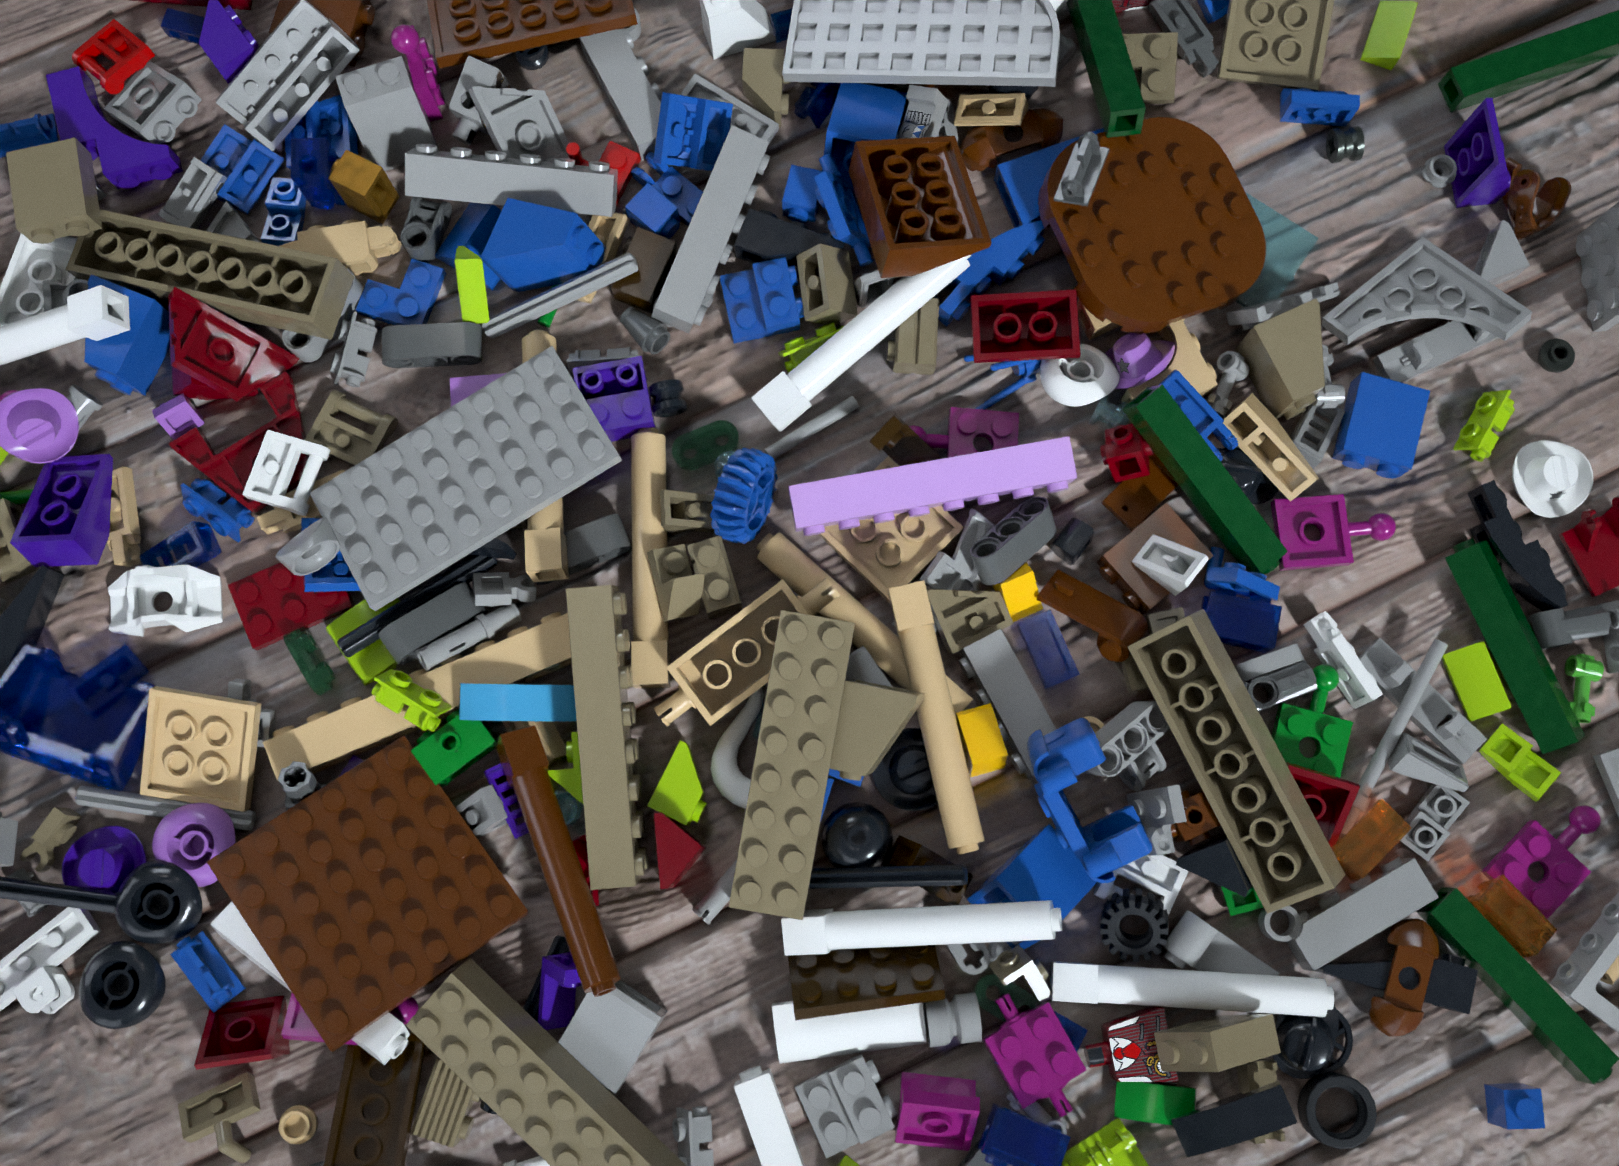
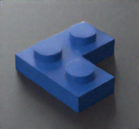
[356,259,446,325]

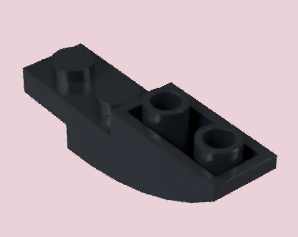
[1467,480,1568,612]

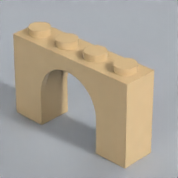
[1077,300,1218,406]

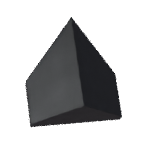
[1176,834,1254,897]

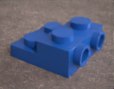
[720,257,804,344]

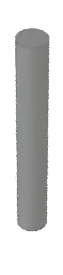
[764,396,859,459]

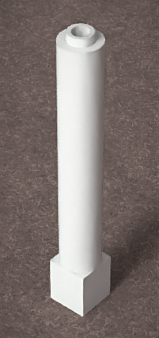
[752,255,971,432]
[0,285,130,366]
[781,900,1062,956]
[1050,961,1334,1017]

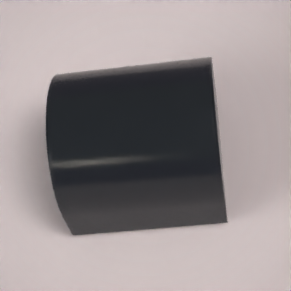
[1050,518,1094,566]

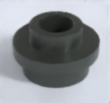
[1538,338,1575,373]

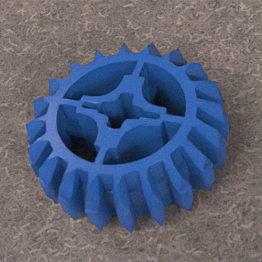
[710,447,778,544]

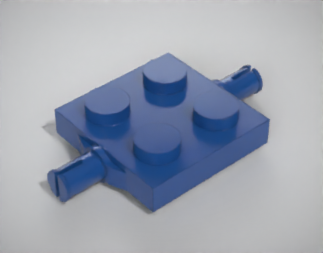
[814,154,874,267]

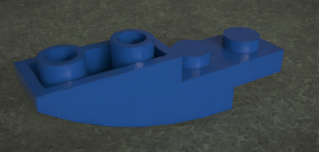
[938,220,1046,327]

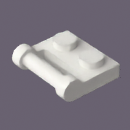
[242,430,330,516]
[1094,855,1188,916]

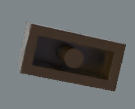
[609,227,678,314]

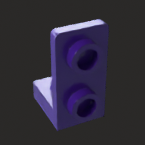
[538,952,582,1030]

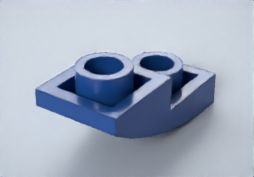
[260,177,308,246]

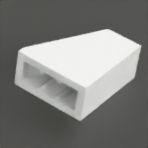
[700,0,776,60]

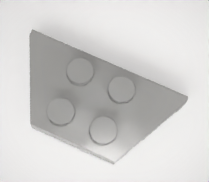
[467,86,569,163]

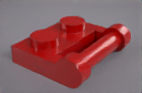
[72,19,155,95]

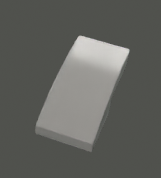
[1396,783,1470,861]

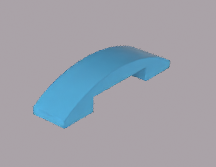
[459,683,577,721]

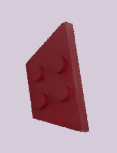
[169,287,299,402]

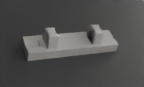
[1373,320,1499,383]
[1358,638,1487,764]

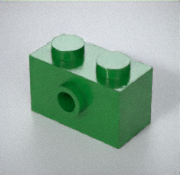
[411,709,499,788]

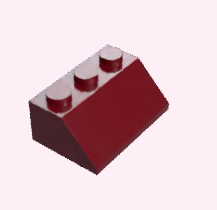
[970,290,1081,363]

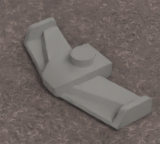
[891,509,995,632]

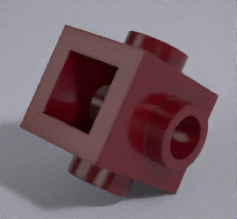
[1100,423,1154,483]

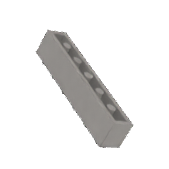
[651,125,771,334]
[405,144,618,217]

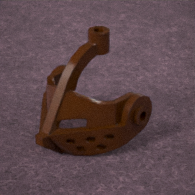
[1502,157,1571,240]

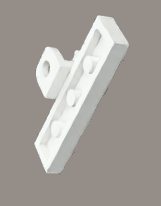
[0,907,101,1014]

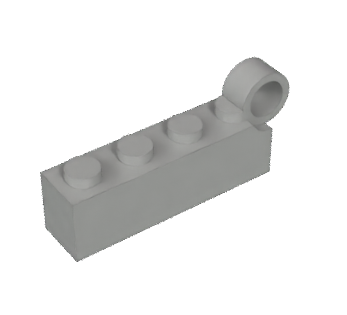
[579,7,662,161]
[1258,856,1439,971]

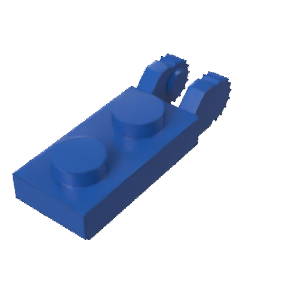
[631,152,703,226]
[1158,369,1239,462]

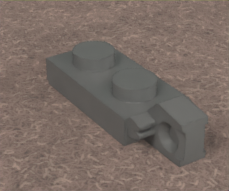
[1147,0,1219,78]

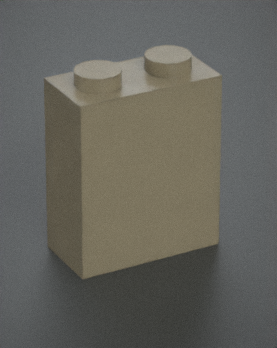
[6,138,102,244]
[1154,1014,1281,1072]

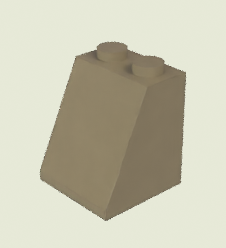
[1235,298,1325,420]

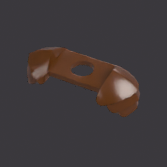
[960,108,1063,171]
[1369,919,1439,1037]

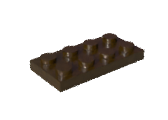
[788,945,945,1020]
[323,1033,426,1166]

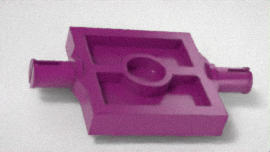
[982,993,1086,1117]

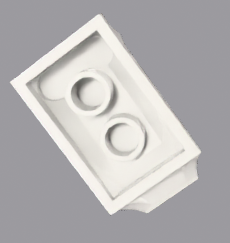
[0,234,78,348]

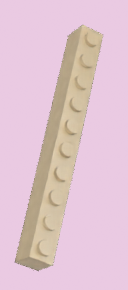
[263,612,572,782]

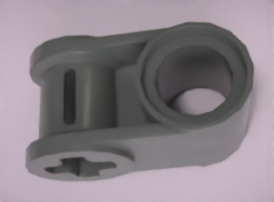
[400,196,452,263]

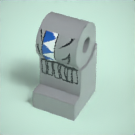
[898,85,949,139]

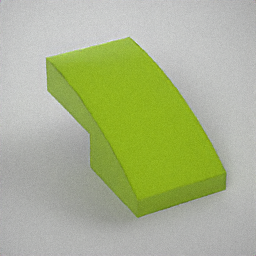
[1479,723,1561,802]

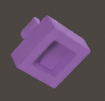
[152,393,205,440]

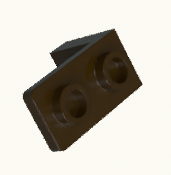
[869,413,943,466]
[883,835,973,905]

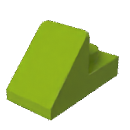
[547,731,583,804]

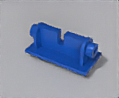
[0,113,59,158]
[181,478,255,543]
[170,931,246,1013]

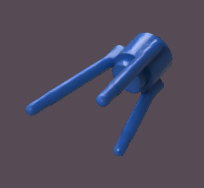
[964,354,1041,410]

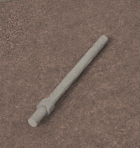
[1341,639,1448,836]

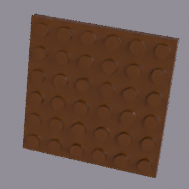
[207,735,528,1052]

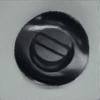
[873,728,938,811]
[114,860,202,944]
[79,941,166,1029]

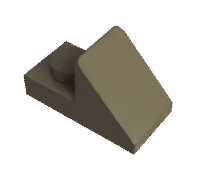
[660,489,715,535]
[647,544,705,622]

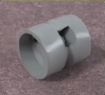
[923,992,982,1048]

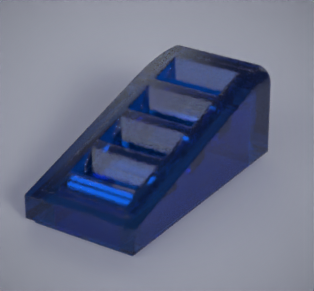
[140,521,222,567]

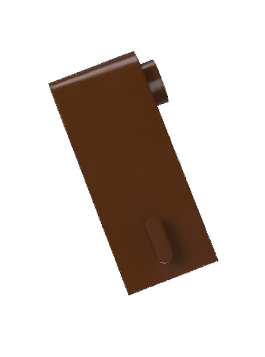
[1101,453,1179,531]
[1036,570,1148,662]

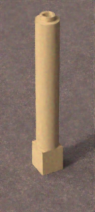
[522,330,569,582]
[631,428,671,689]
[756,532,973,718]
[888,580,985,854]

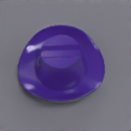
[62,826,147,892]

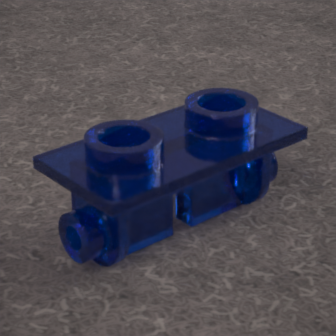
[794,82,841,129]

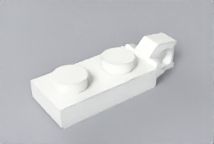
[1304,611,1383,709]

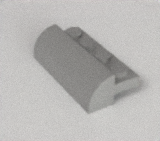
[216,0,359,152]

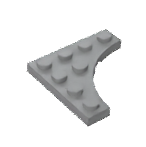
[1322,237,1532,345]

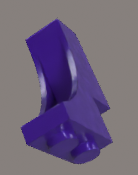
[46,66,183,189]

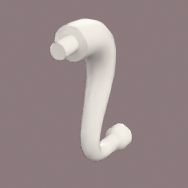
[711,687,764,809]

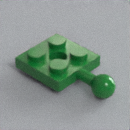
[1271,664,1353,778]

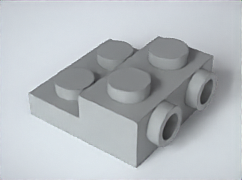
[104,61,202,144]
[795,1053,898,1159]

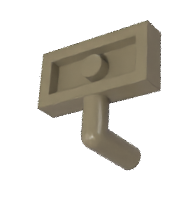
[178,1072,261,1163]

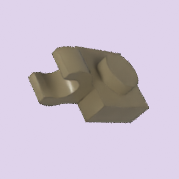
[20,807,82,872]

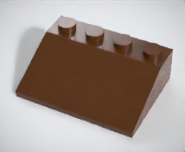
[849,136,992,278]

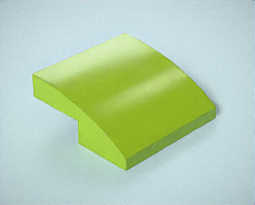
[326,598,400,686]

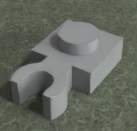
[472,572,536,607]

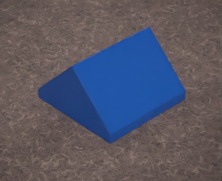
[435,202,501,291]

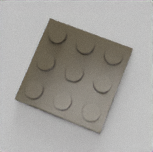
[1216,0,1334,90]

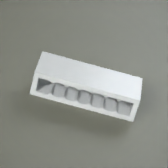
[772,1000,927,1064]

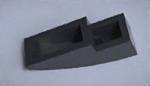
[1171,1080,1298,1157]

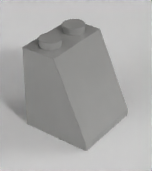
[335,56,439,171]
[558,980,668,1094]

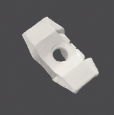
[108,564,223,637]

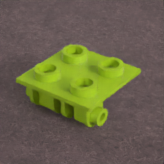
[1056,1118,1149,1166]

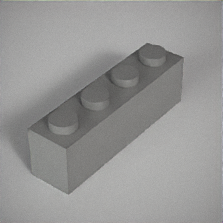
[958,629,1056,779]

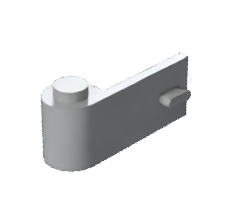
[1162,909,1279,976]

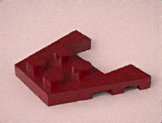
[169,371,309,513]

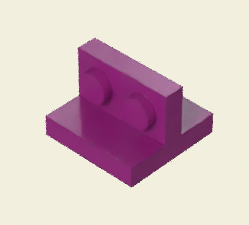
[895,1072,980,1151]

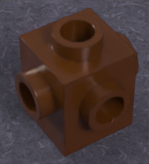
[1171,790,1220,846]

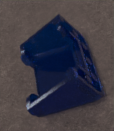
[0,644,155,791]

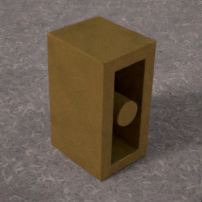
[329,150,400,224]

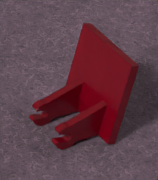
[1559,496,1619,597]

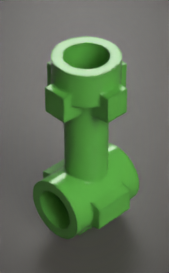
[1564,654,1604,723]

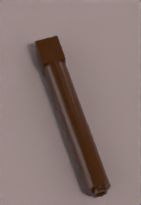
[496,725,621,997]

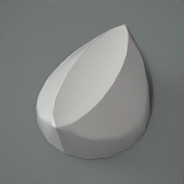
[275,516,340,576]

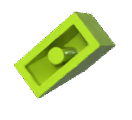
[647,740,707,827]

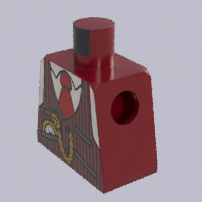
[1084,1006,1179,1082]

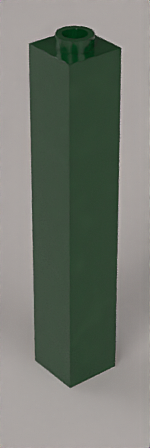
[1067,0,1146,138]
[1438,10,1619,113]
[1122,384,1288,574]
[1445,538,1585,754]
[1417,887,1619,1085]

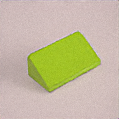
[1360,1,1418,70]
[455,246,490,324]
[1442,641,1511,722]

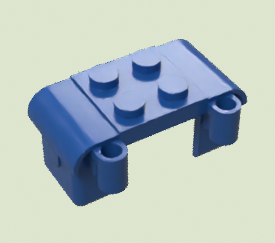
[1027,718,1152,883]

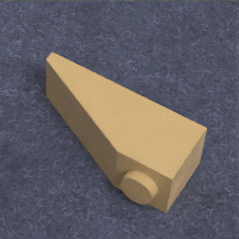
[1223,393,1319,502]

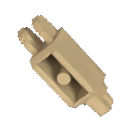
[280,219,402,276]

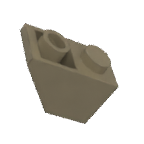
[742,48,790,127]

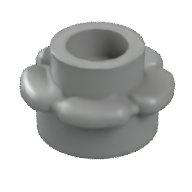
[1422,155,1457,188]

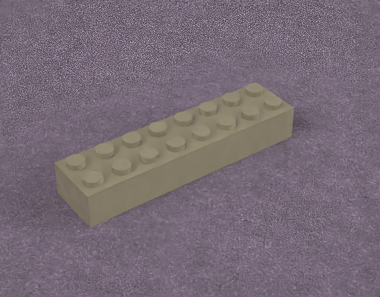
[65,210,354,340]
[566,585,648,890]
[1127,609,1345,914]
[729,610,855,920]
[406,958,686,1166]

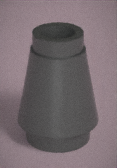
[620,306,670,354]

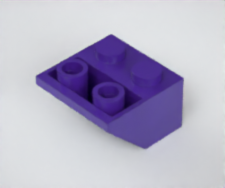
[199,0,260,84]
[572,356,656,442]

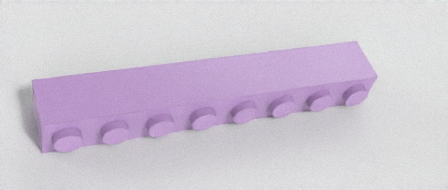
[788,436,1077,536]

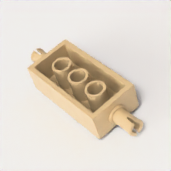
[654,577,840,726]

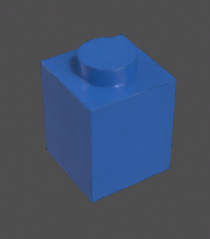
[782,164,823,223]
[625,183,681,239]
[1484,1083,1545,1130]

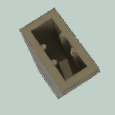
[830,679,925,781]

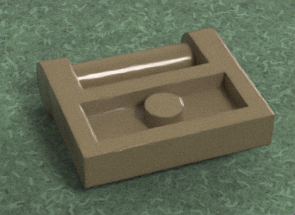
[305,390,398,466]

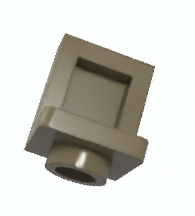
[989,945,1052,1002]

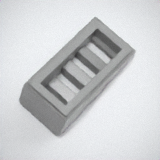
[853,270,894,308]
[1290,404,1345,469]
[1388,733,1469,792]

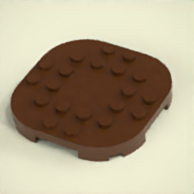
[1038,117,1266,334]

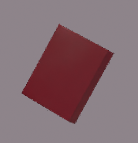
[1286,762,1360,850]
[654,813,706,889]
[194,995,290,1070]

